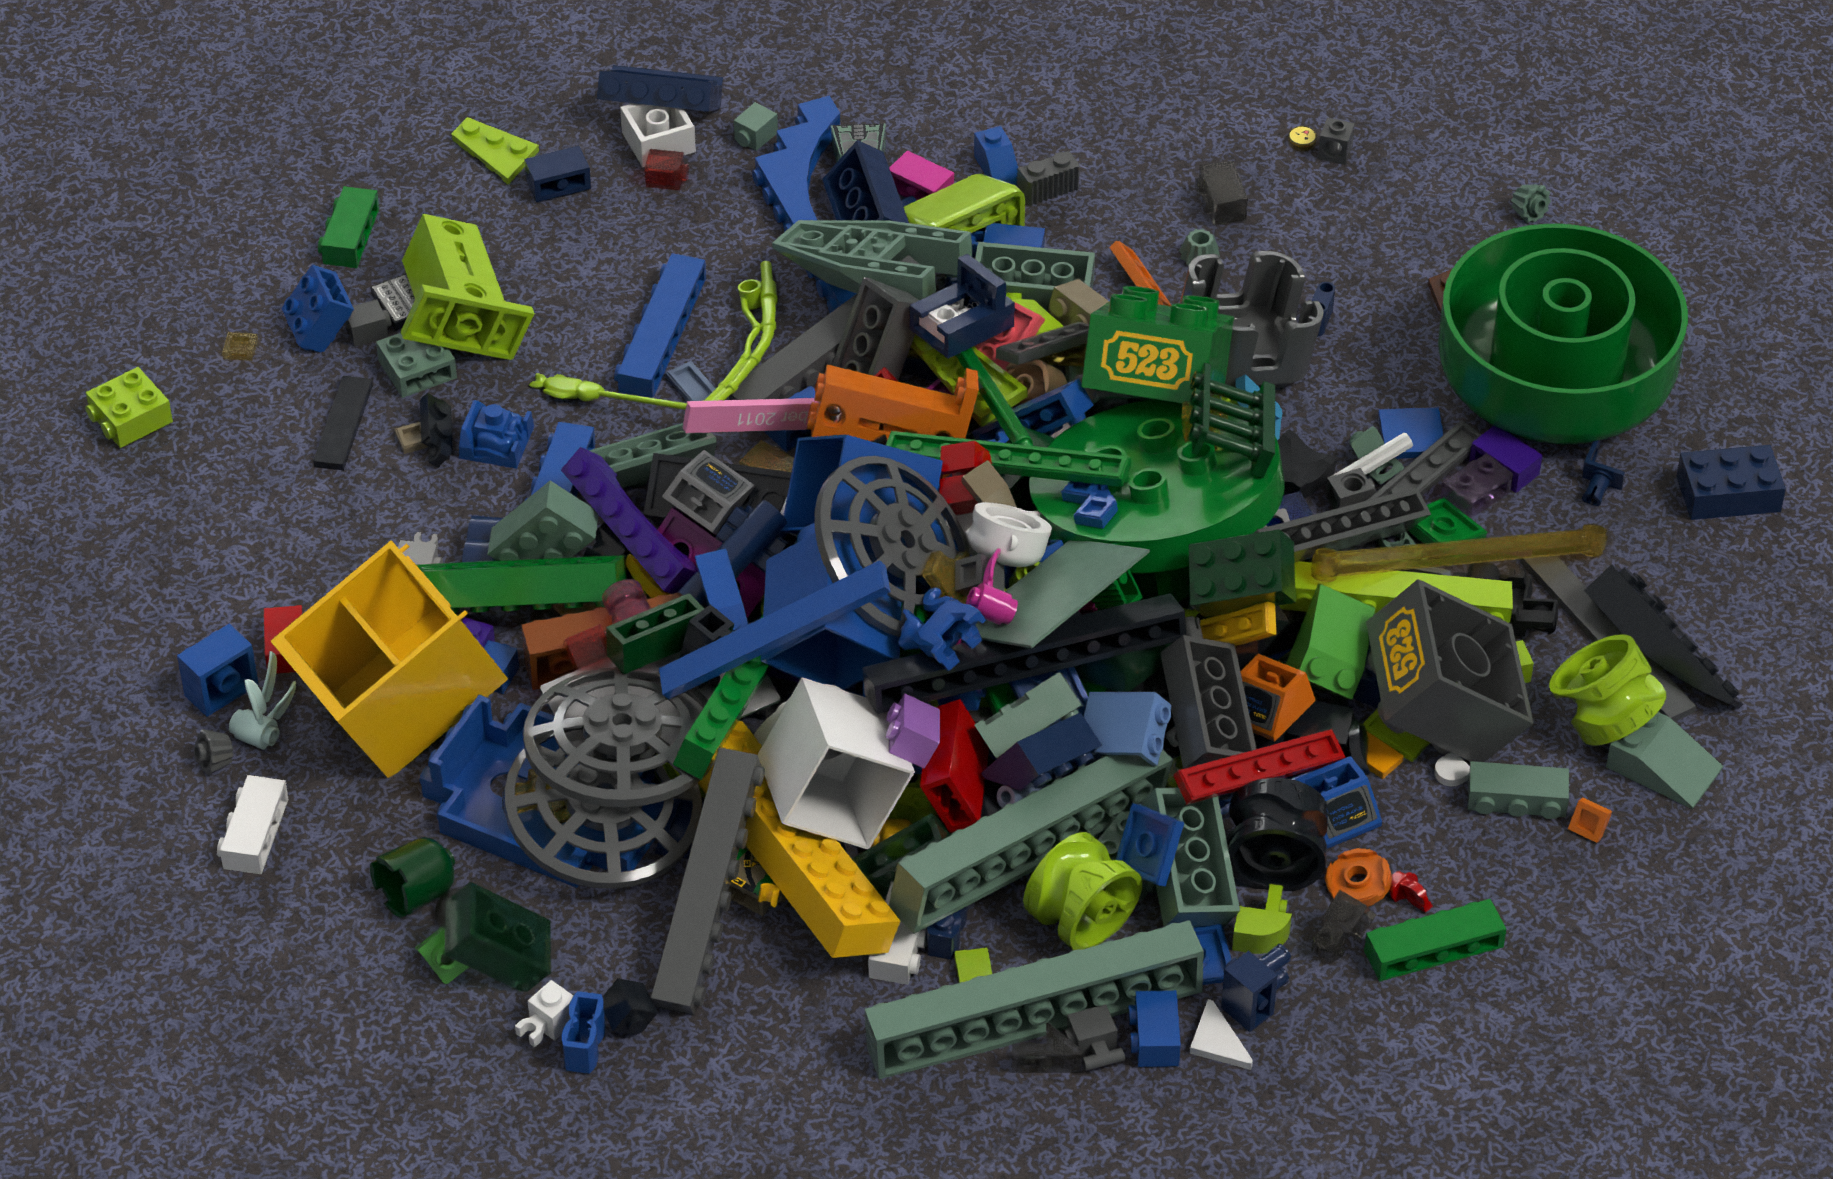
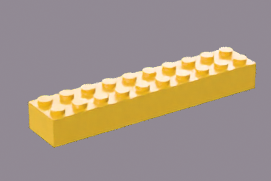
[698,721,900,958]

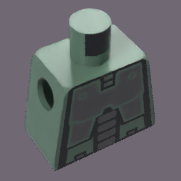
[831,123,886,162]

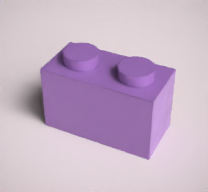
[886,693,940,768]

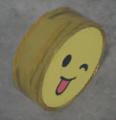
[1288,126,1317,151]

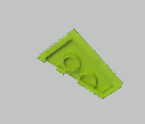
[451,117,539,185]

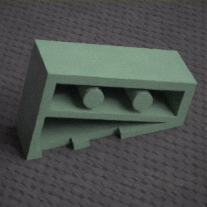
[975,672,1083,759]

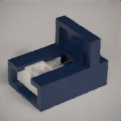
[909,254,1015,359]

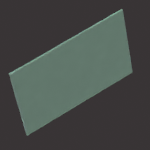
[976,540,1150,648]

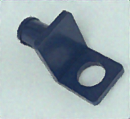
[1582,440,1625,506]

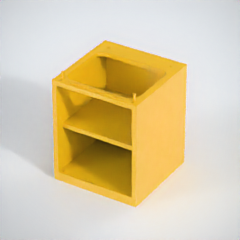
[271,540,508,778]

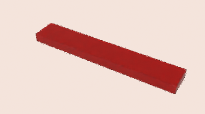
[1173,729,1346,805]

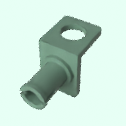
[1350,426,1404,485]

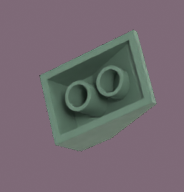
[1606,712,1723,809]

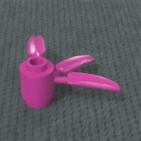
[955,548,1018,645]

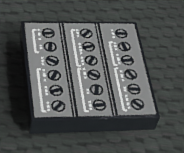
[370,274,415,330]

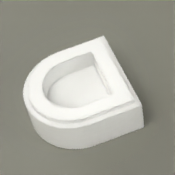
[1434,752,1470,786]

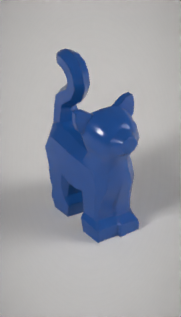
[898,587,986,671]

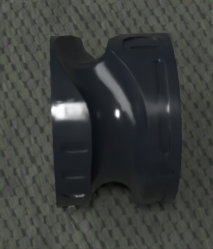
[1227,778,1329,891]

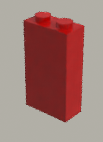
[920,699,989,833]

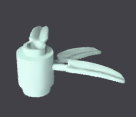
[229,651,296,750]

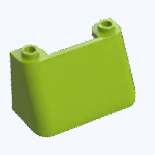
[904,173,1025,233]

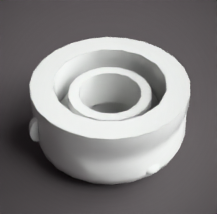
[966,502,1052,567]

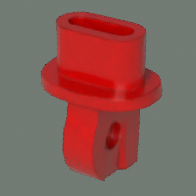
[1388,871,1433,913]

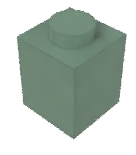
[734,102,778,151]

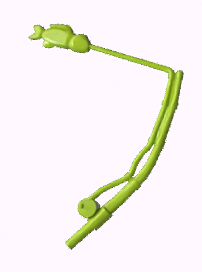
[528,261,778,410]

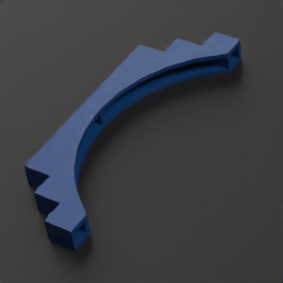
[752,95,857,313]

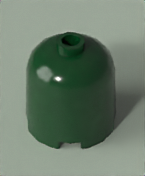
[370,837,455,918]

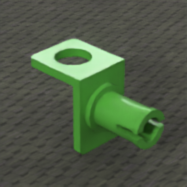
[415,927,471,984]

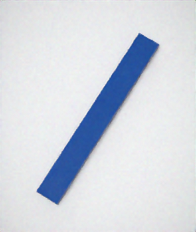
[659,560,891,699]

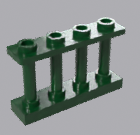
[1188,362,1275,478]

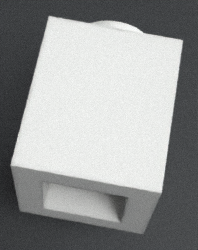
[515,980,573,1047]

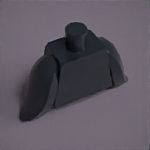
[1256,696,1370,775]

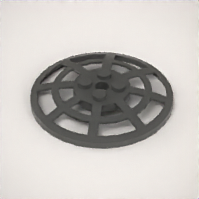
[815,456,970,637]
[523,667,716,807]
[504,723,702,889]

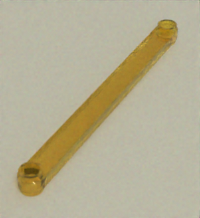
[1311,524,1607,582]

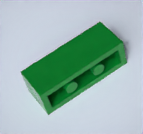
[318,186,380,268]

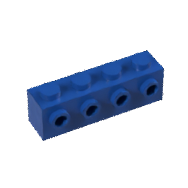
[972,378,1094,443]

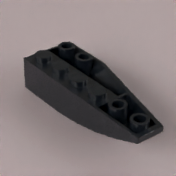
[1584,564,1743,709]

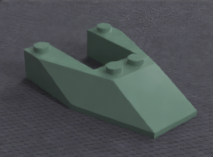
[772,220,972,300]

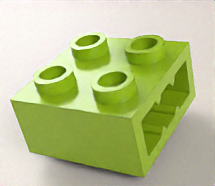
[85,367,173,448]

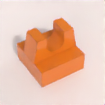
[1568,798,1612,843]

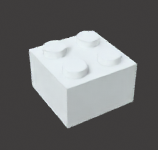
[620,103,696,167]

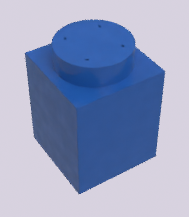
[781,435,946,535]
[761,523,902,690]

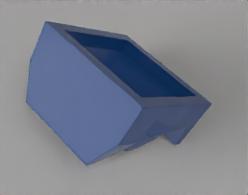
[459,400,534,469]

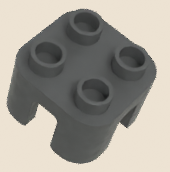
[1180,251,1324,388]

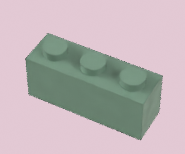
[1467,761,1569,819]

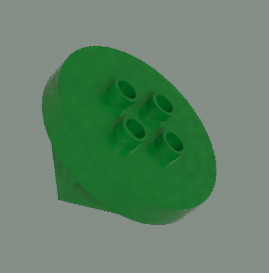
[1029,399,1285,602]

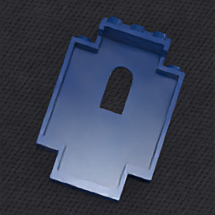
[419,695,675,888]

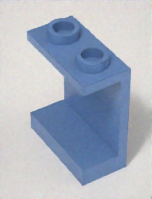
[1084,692,1172,766]

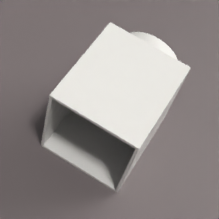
[758,677,915,850]

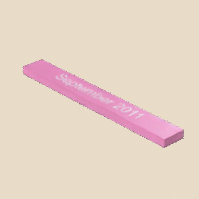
[682,398,817,433]

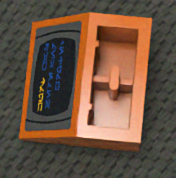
[1240,654,1316,742]

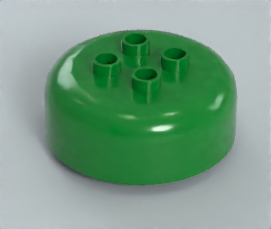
[1438,224,1688,445]

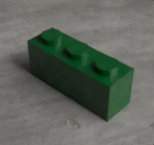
[606,593,704,674]

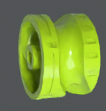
[1549,634,1667,746]
[1023,832,1142,950]

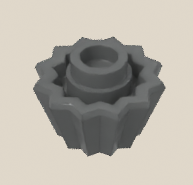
[193,729,233,775]

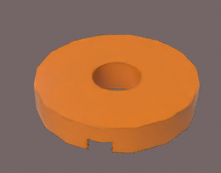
[1325,848,1392,909]

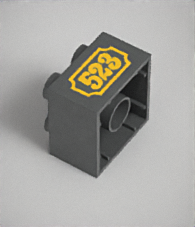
[1366,579,1534,762]

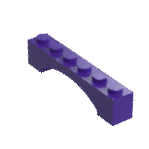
[561,447,698,594]

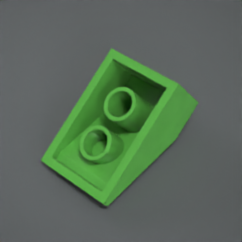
[1286,584,1375,700]

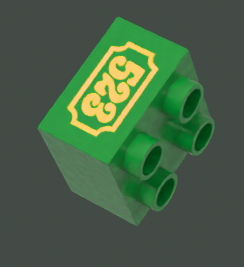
[1081,286,1234,404]

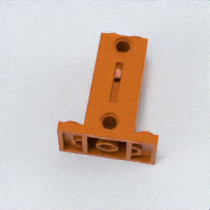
[807,365,979,478]

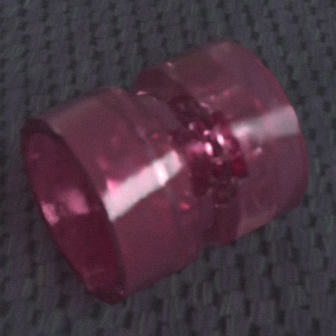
[602,579,651,624]

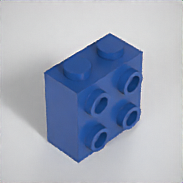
[281,265,354,352]

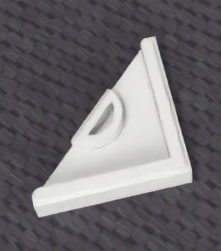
[1190,999,1253,1070]

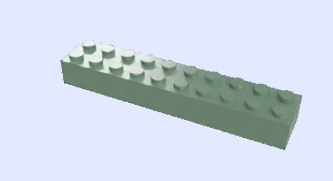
[889,750,1173,934]
[864,920,1204,1079]

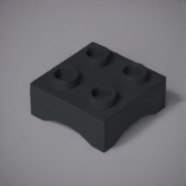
[1277,430,1337,506]

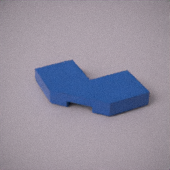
[1061,481,1118,529]

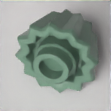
[1511,184,1551,223]
[1179,229,1220,265]

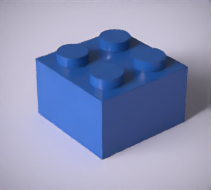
[177,623,259,717]

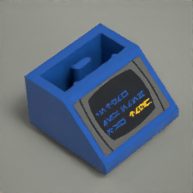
[1295,756,1382,849]

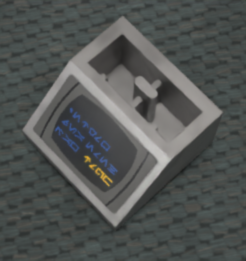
[662,450,755,535]

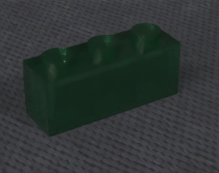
[852,813,952,897]

